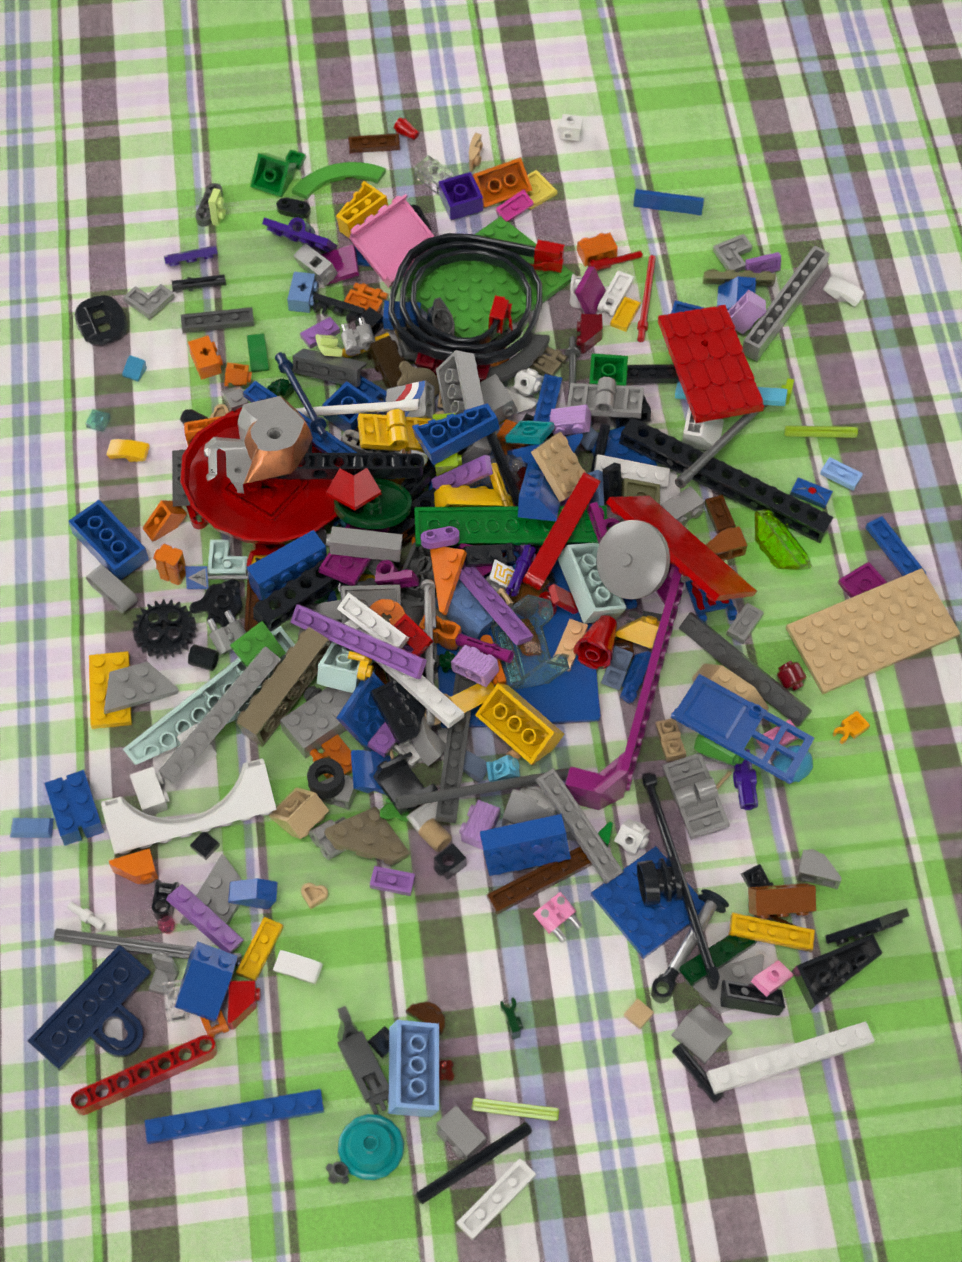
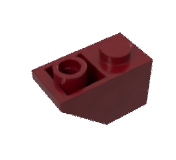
[577,314,603,354]

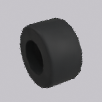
[307,758,345,799]

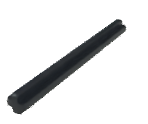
[416,1122,532,1204]

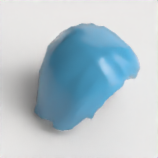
[772,745,813,782]

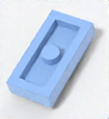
[820,457,863,491]

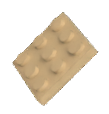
[531,432,585,502]

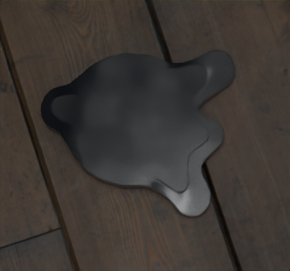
[189,579,242,627]

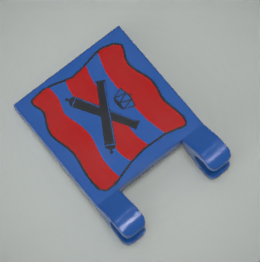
[685,580,737,624]

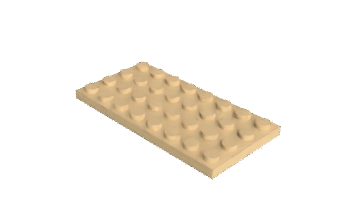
[786,568,960,695]

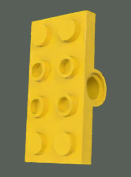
[357,409,431,453]

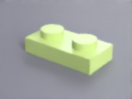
[208,188,225,226]

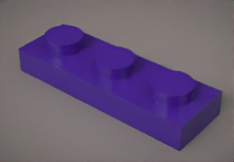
[163,245,218,266]

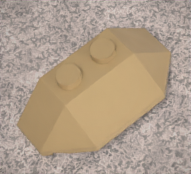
[692,664,769,710]

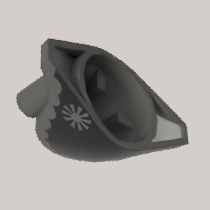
[426,297,455,335]

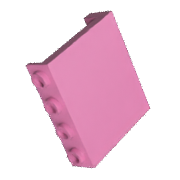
[349,194,435,288]

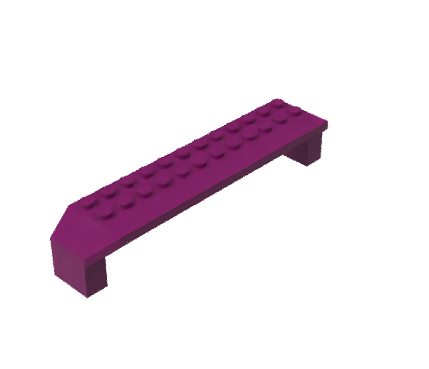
[565,564,684,810]

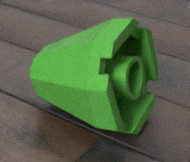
[694,734,746,766]

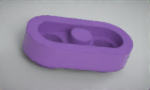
[421,526,460,549]

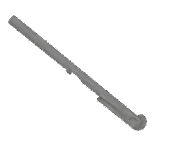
[420,579,436,725]

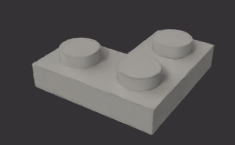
[713,234,753,272]
[123,284,174,319]

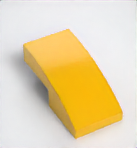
[106,439,150,462]

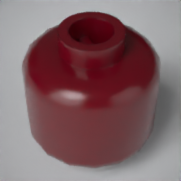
[777,660,807,691]

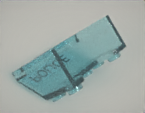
[491,595,570,690]

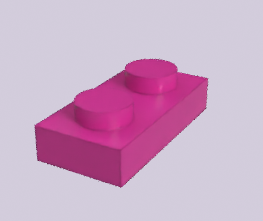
[495,189,534,222]

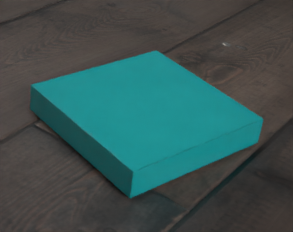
[505,421,555,444]

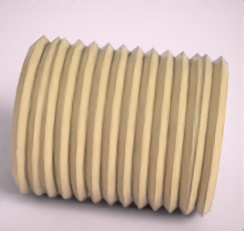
[419,818,452,852]

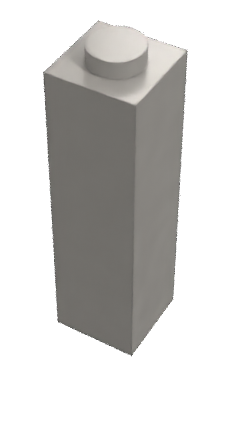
[326,526,402,562]

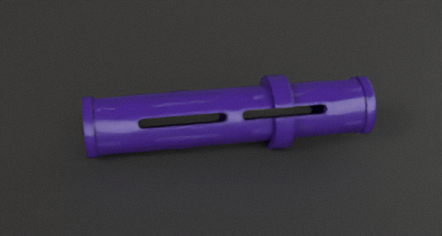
[505,545,536,596]

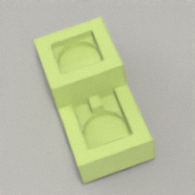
[315,334,343,357]

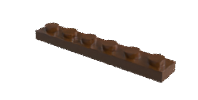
[487,846,592,914]

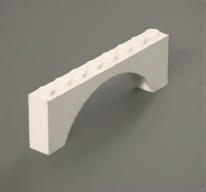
[101,758,277,854]

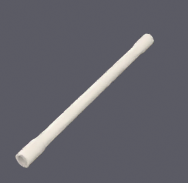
[295,399,421,417]

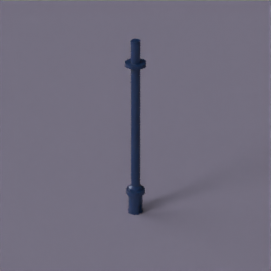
[275,352,328,439]

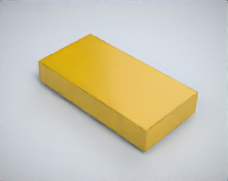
[610,297,641,332]

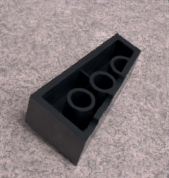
[792,934,882,1010]

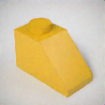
[616,616,660,649]

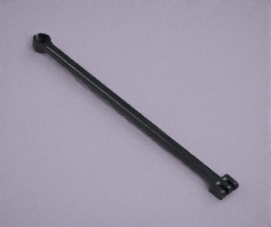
[642,772,720,990]

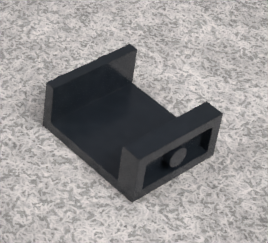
[373,752,438,815]

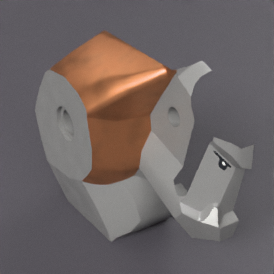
[204,396,313,493]

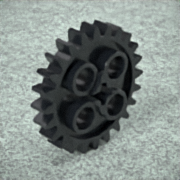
[132,599,197,659]

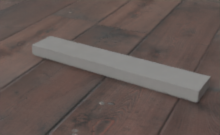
[536,768,624,884]

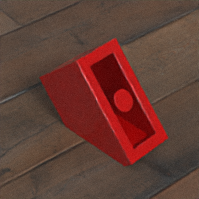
[227,981,261,1030]

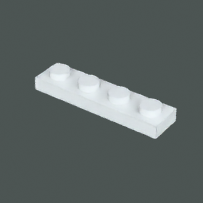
[594,455,670,488]
[337,592,409,649]
[456,1158,536,1241]

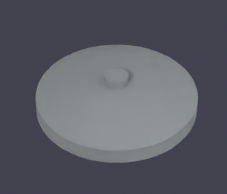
[596,520,670,599]

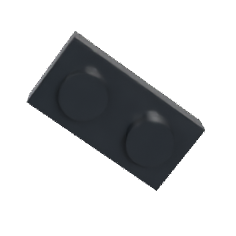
[603,463,622,504]

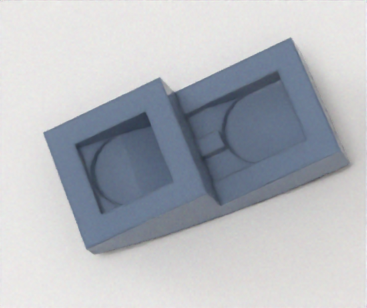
[601,646,633,690]

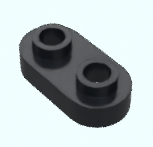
[276,197,311,219]

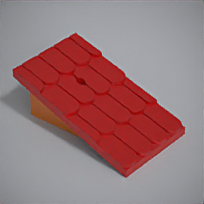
[658,305,764,423]

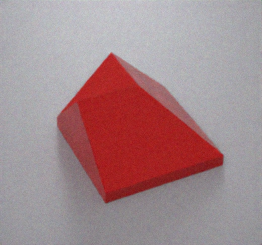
[326,468,381,510]

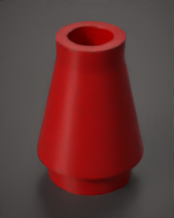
[393,117,419,140]

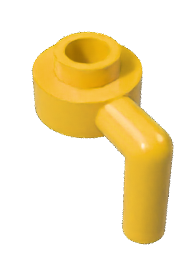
[348,651,373,681]

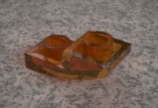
[517,619,542,656]

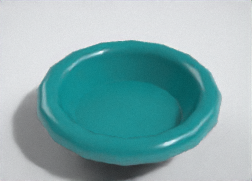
[338,1114,404,1180]

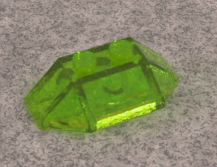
[755,509,812,570]

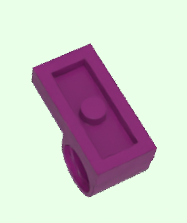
[587,502,620,544]
[375,560,419,588]

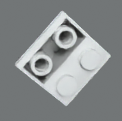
[682,407,724,451]

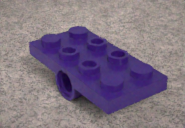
[262,217,338,252]

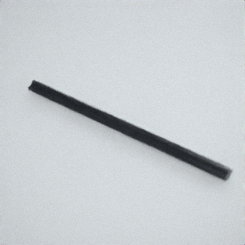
[486,432,558,587]

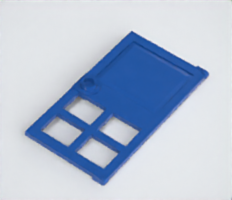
[670,674,814,784]

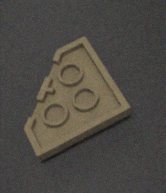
[324,806,410,865]

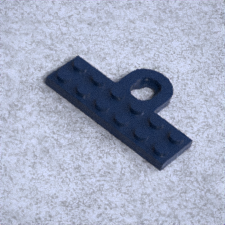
[27,944,151,1071]

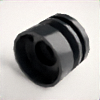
[637,856,682,906]

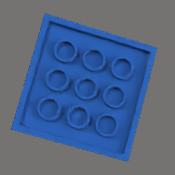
[591,846,705,959]

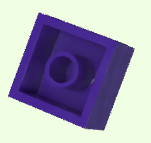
[438,172,483,220]

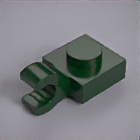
[500,997,523,1040]

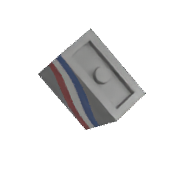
[385,381,435,420]

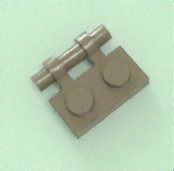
[529,346,568,376]

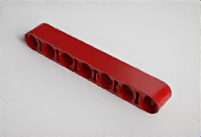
[522,472,601,591]
[71,1035,218,1115]

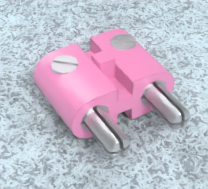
[533,892,582,942]

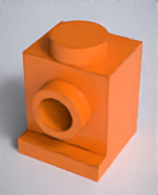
[224,362,252,386]

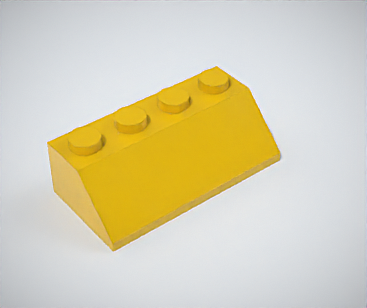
[475,683,564,765]

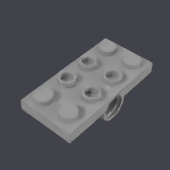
[567,377,644,418]
[662,753,730,840]

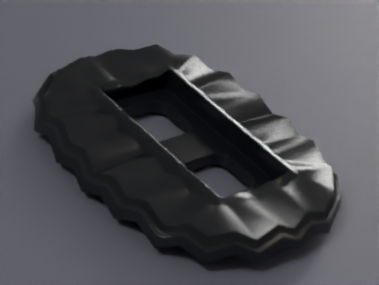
[75,295,128,346]

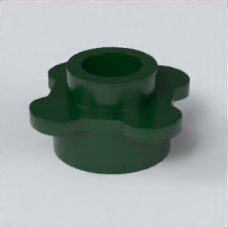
[439,650,455,673]

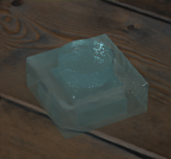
[85,409,111,432]

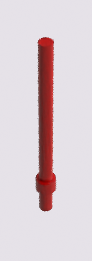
[637,255,656,342]

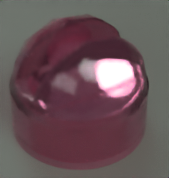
[157,916,175,934]

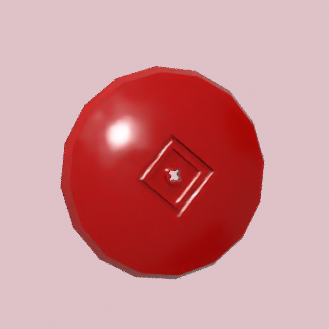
[180,412,340,545]

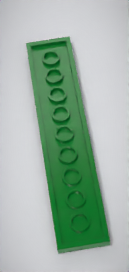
[414,506,608,546]

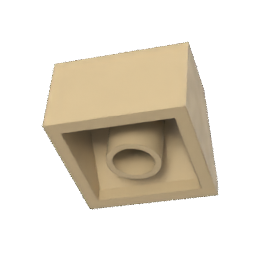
[268,787,329,839]

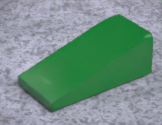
[247,333,269,372]

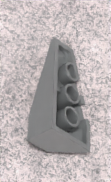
[502,789,576,841]

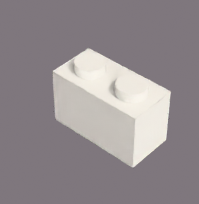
[130,767,170,815]

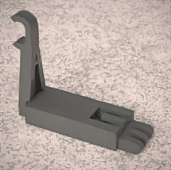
[337,1006,389,1115]

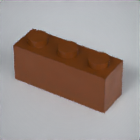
[748,883,816,919]

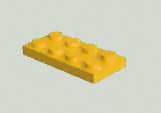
[89,651,132,729]

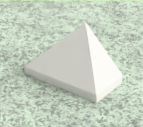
[505,386,538,414]

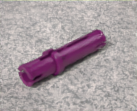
[456,633,514,663]

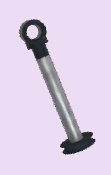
[651,889,729,1003]

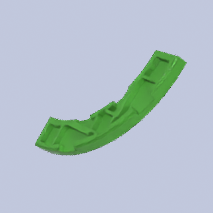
[292,162,386,200]

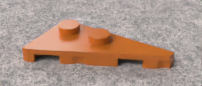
[430,547,467,615]

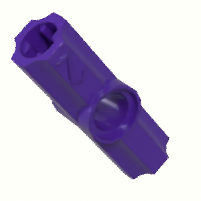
[733,748,758,810]

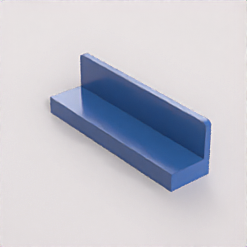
[633,189,704,216]

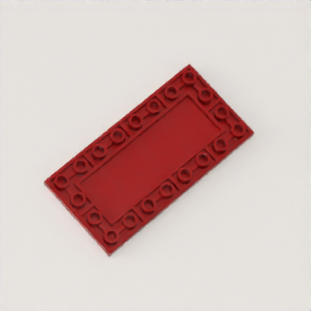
[606,496,757,602]

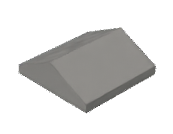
[671,1004,733,1064]

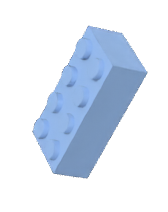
[388,1020,439,1117]

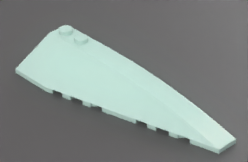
[123,626,295,765]

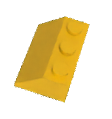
[434,485,502,507]

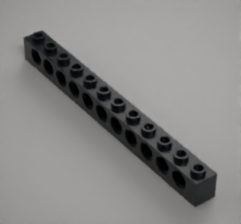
[619,417,834,543]
[253,487,436,632]

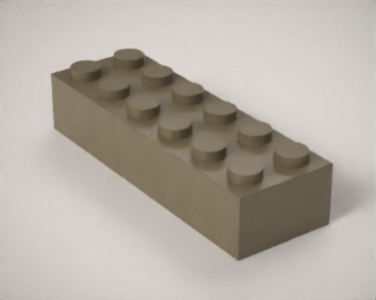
[237,627,330,747]

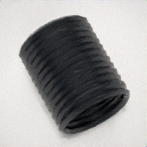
[188,644,219,671]

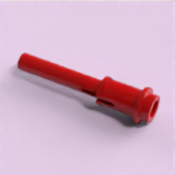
[588,251,643,271]

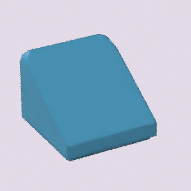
[122,355,147,382]

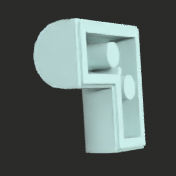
[208,540,248,576]

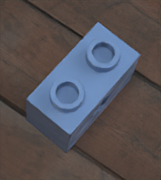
[287,271,319,313]

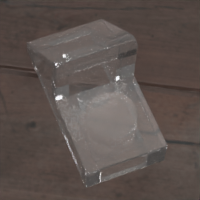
[162,979,190,1024]

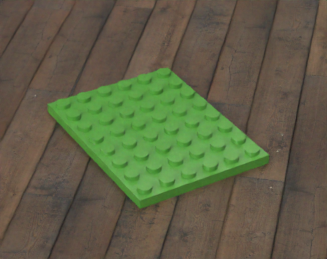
[400,216,576,343]

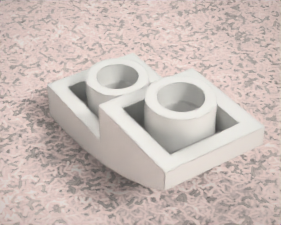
[823,277,864,307]
[273,950,323,984]

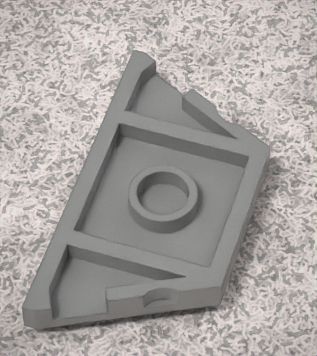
[104,662,179,714]
[180,854,242,926]
[685,954,764,1014]

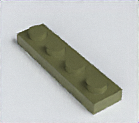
[703,269,776,286]

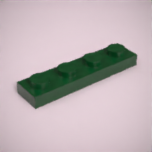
[679,935,757,986]

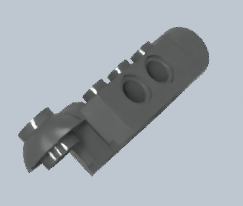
[400,542,454,626]

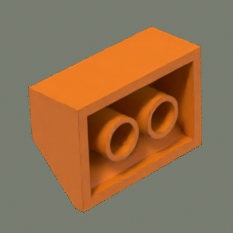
[473,157,532,208]

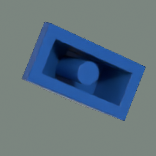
[228,878,278,910]

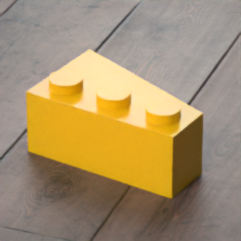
[336,181,389,238]

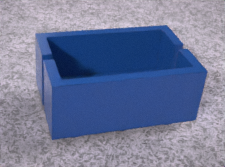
[44,770,105,846]

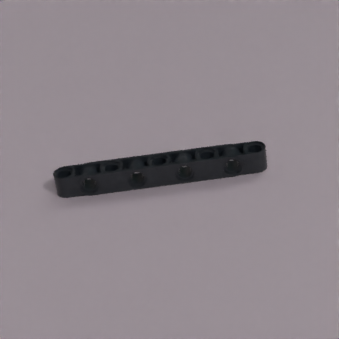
[268,453,424,479]

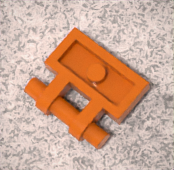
[344,282,389,313]
[310,734,352,779]

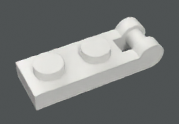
[597,271,634,316]

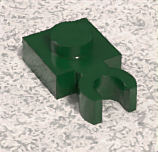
[267,378,294,397]

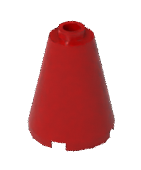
[573,615,617,669]

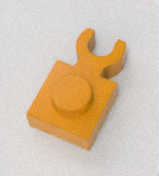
[833,711,870,744]

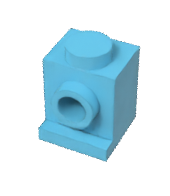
[486,755,520,782]

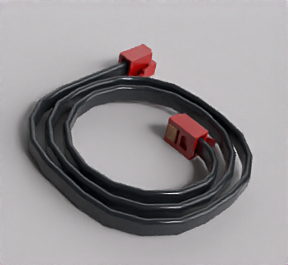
[388,233,565,365]

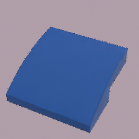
[351,750,391,795]

